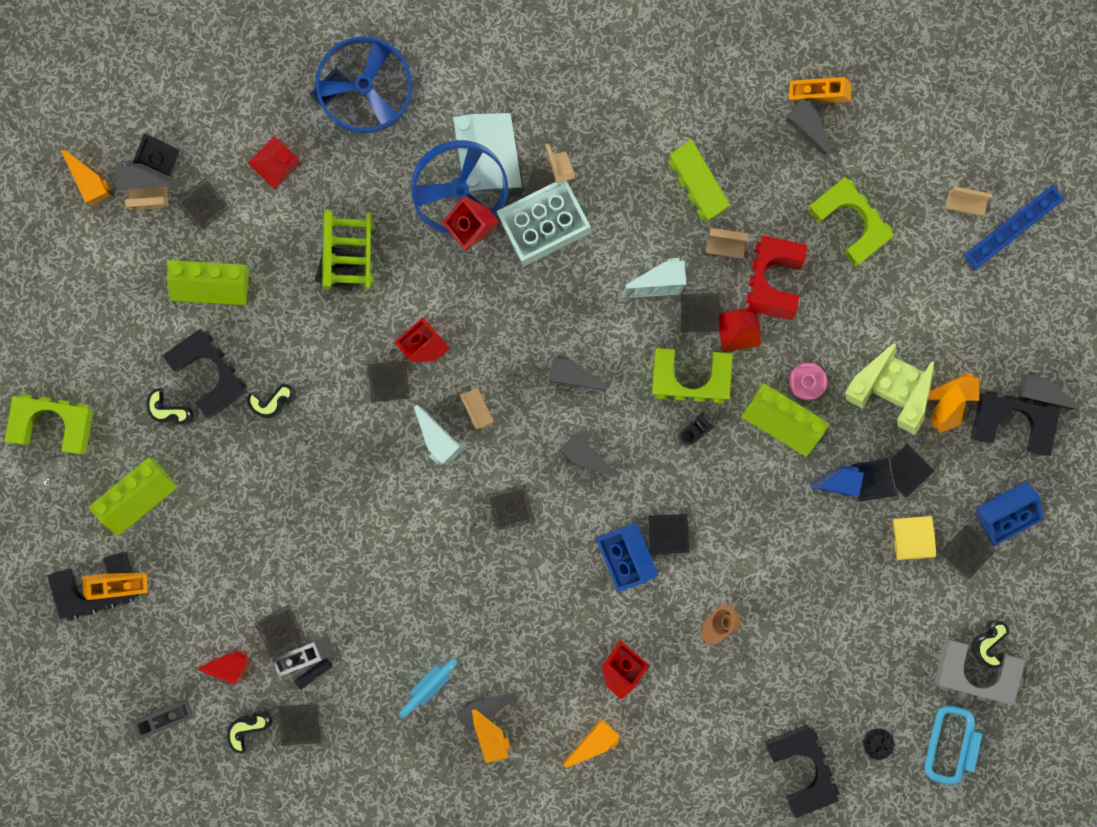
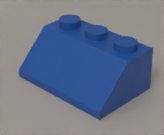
[810,466,864,496]
[976,481,1044,547]
[596,522,659,592]

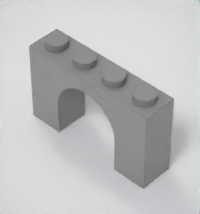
[934,638,1025,707]

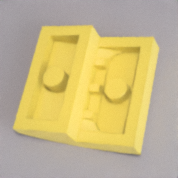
[892,516,936,560]

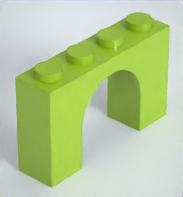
[807,177,894,267]
[651,348,733,404]
[4,393,94,455]

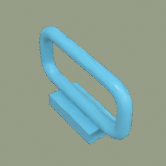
[399,658,457,718]
[925,705,982,785]

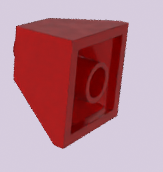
[248,136,301,189]
[442,196,499,251]
[716,308,761,353]
[394,317,450,362]
[602,640,649,700]
[198,650,251,685]

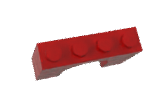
[745,235,807,321]

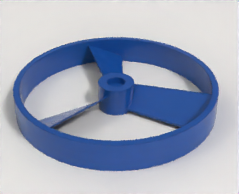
[316,36,412,134]
[410,140,508,235]

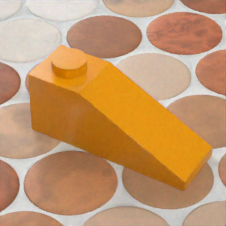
[789,77,852,103]
[61,150,111,206]
[928,374,979,402]
[930,384,966,434]
[82,573,148,600]
[472,709,510,763]
[563,718,620,768]

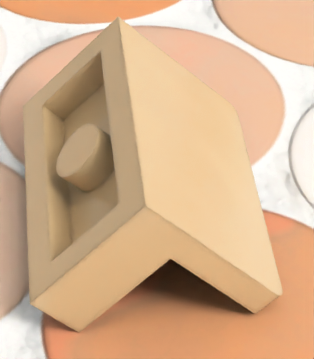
[545,144,575,183]
[125,187,168,210]
[946,187,992,217]
[706,228,749,259]
[460,387,494,430]

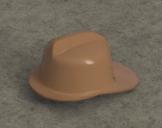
[702,604,742,645]

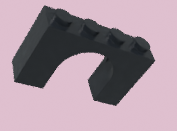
[162,329,247,419]
[970,391,1060,456]
[47,552,139,621]
[765,725,840,818]

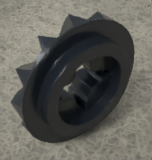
[863,729,895,760]

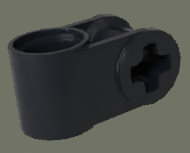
[678,412,715,446]

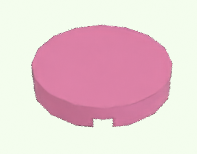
[789,363,828,401]

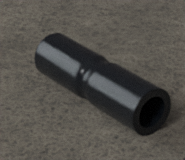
[294,658,333,690]

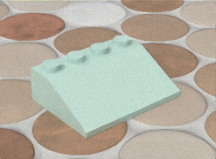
[453,113,522,195]
[496,181,591,267]
[622,258,686,298]
[414,405,464,465]

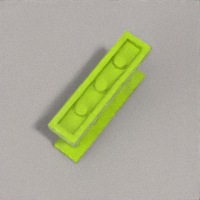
[322,210,374,291]

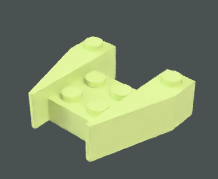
[845,343,934,435]

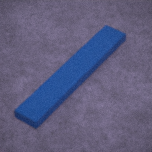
[963,185,1065,270]

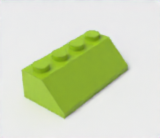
[668,139,730,223]
[167,260,249,306]
[741,383,829,457]
[88,458,178,536]

